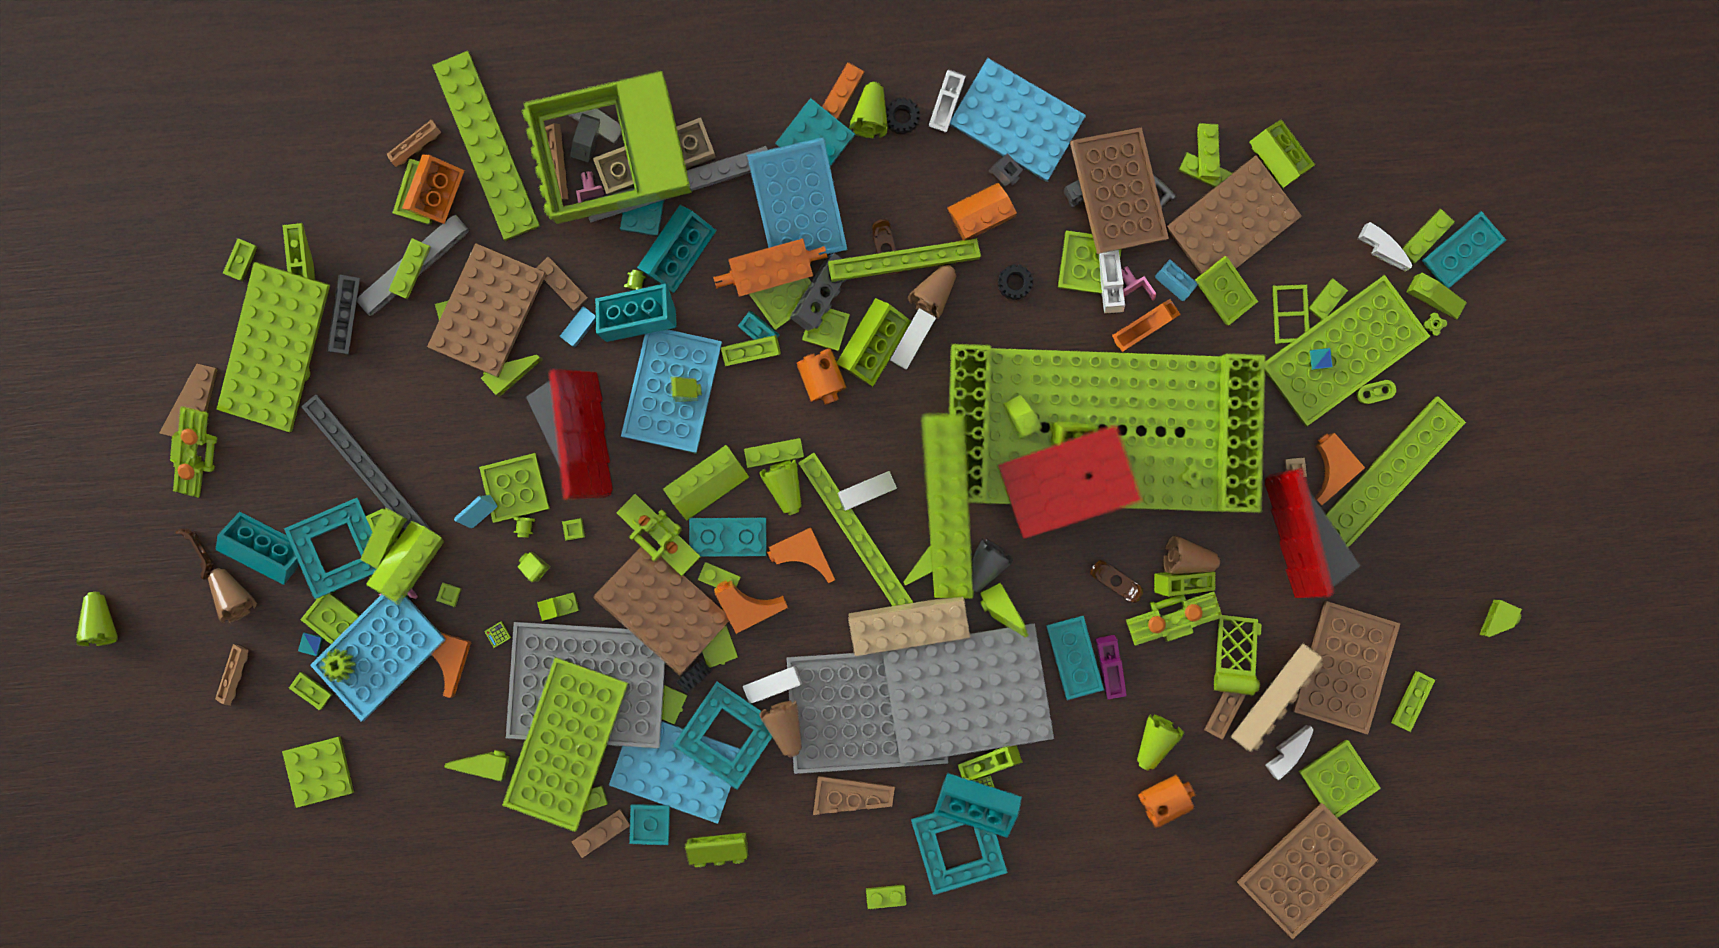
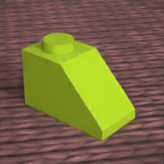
[671,377,702,402]
[1003,395,1041,438]
[1052,422,1098,445]
[518,552,551,582]
[1479,600,1522,637]

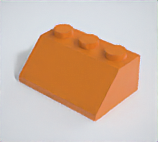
[402,155,465,224]
[947,183,1017,241]

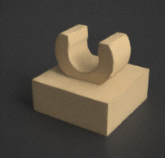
[1284,458,1307,477]

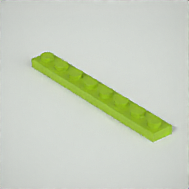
[828,239,981,282]

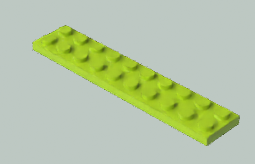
[433,51,540,241]
[1325,396,1466,547]
[923,415,974,598]

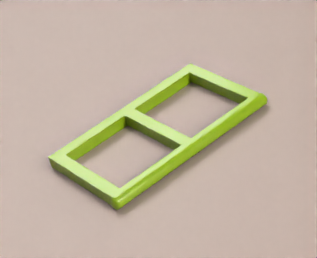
[1272,285,1309,344]

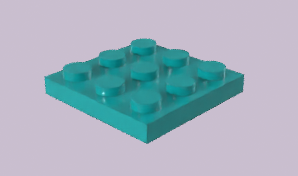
[775,98,856,167]

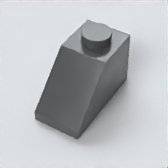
[570,113,600,163]

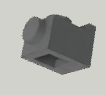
[989,153,1023,186]
[1063,180,1084,207]

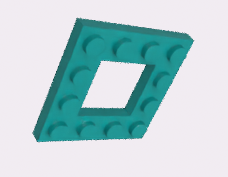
[284,498,376,599]
[673,682,772,790]
[911,812,1007,895]

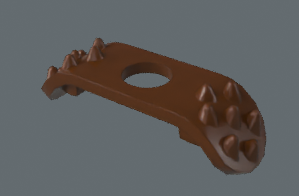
[872,219,901,275]
[175,528,214,580]
[1090,560,1143,603]

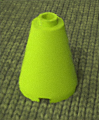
[849,82,888,138]
[759,460,802,515]
[76,592,118,646]
[1137,714,1184,771]

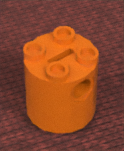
[797,348,847,405]
[1138,775,1195,828]

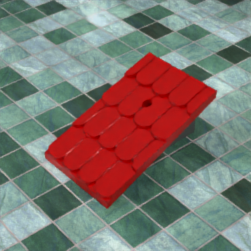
[526,369,612,500]
[998,425,1142,539]
[1265,468,1360,598]

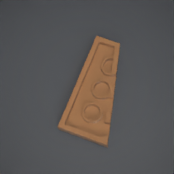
[159,364,218,436]
[813,776,895,815]

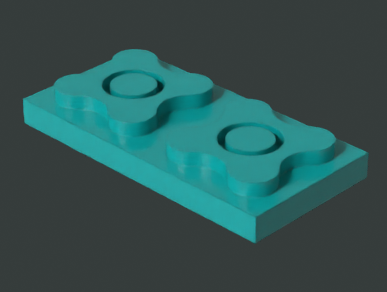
[1422,211,1506,289]
[689,518,766,556]
[1046,615,1104,700]

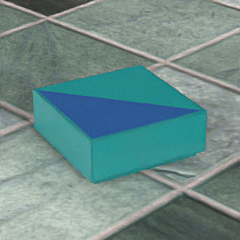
[1310,348,1332,370]
[298,632,323,656]

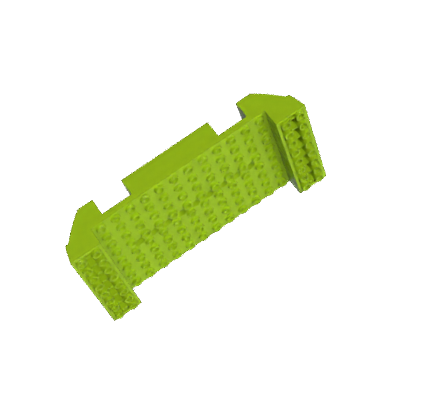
[949,344,1265,512]

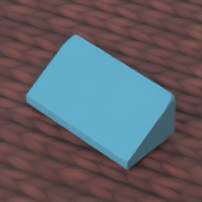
[1155,259,1198,301]
[560,306,596,348]
[454,495,497,528]

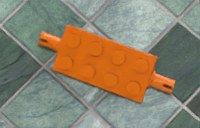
[713,238,828,297]

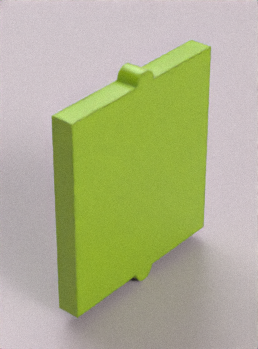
[702,626,738,668]
[662,685,687,725]

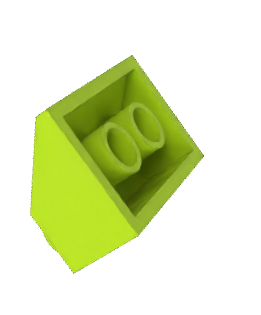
[1250,119,1315,188]
[685,833,749,867]

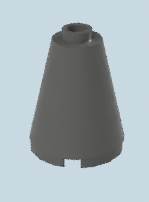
[972,538,1014,592]

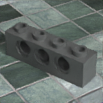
[789,253,846,331]
[327,275,360,354]

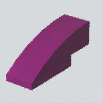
[1096,635,1127,699]

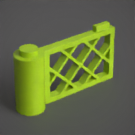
[1214,615,1261,695]

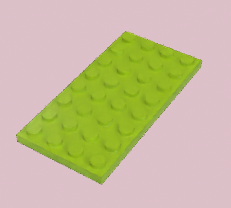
[217,262,330,432]
[1265,275,1430,427]
[503,657,628,831]

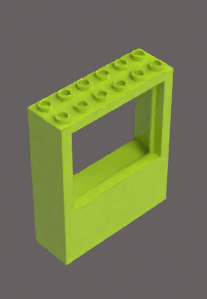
[522,71,692,224]

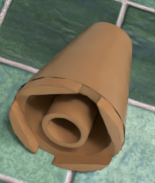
[908,265,956,319]
[1163,536,1220,574]
[208,568,257,623]
[759,701,802,757]

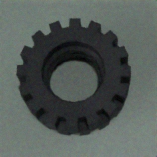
[886,97,920,134]
[998,264,1033,300]
[677,659,712,693]

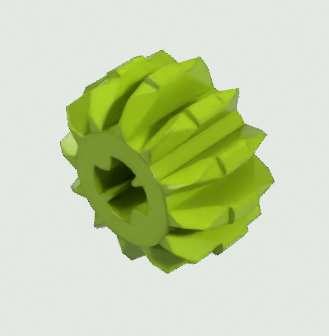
[320,649,356,682]

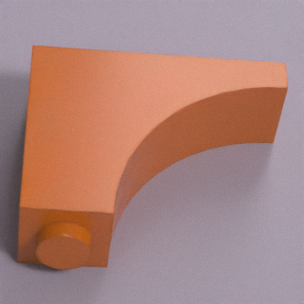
[1314,433,1365,506]
[767,528,835,583]
[714,580,788,634]
[431,632,471,698]

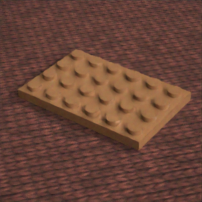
[1070,127,1169,254]
[1166,156,1301,274]
[427,243,546,378]
[593,547,729,675]
[1292,601,1400,734]
[1237,803,1378,939]

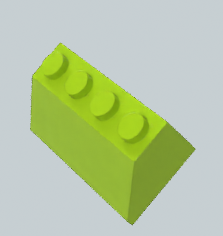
[837,298,912,386]
[663,445,749,521]
[366,520,444,606]

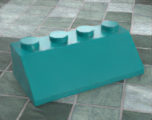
[637,205,717,293]
[595,284,676,342]
[216,511,299,585]
[934,773,1022,837]

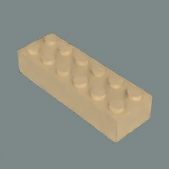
[593,118,716,195]
[849,597,970,656]
[1231,644,1323,752]

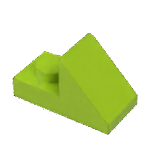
[537,592,580,621]

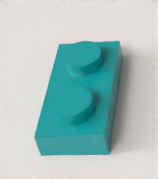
[738,311,780,340]

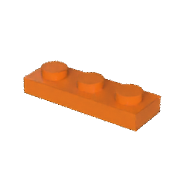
[822,63,864,120]

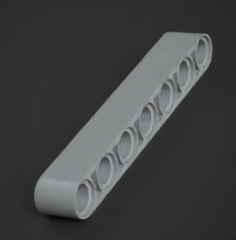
[356,215,469,316]

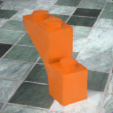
[1112,299,1181,352]

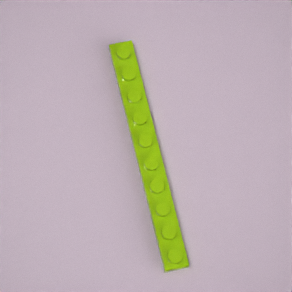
[799,453,913,606]

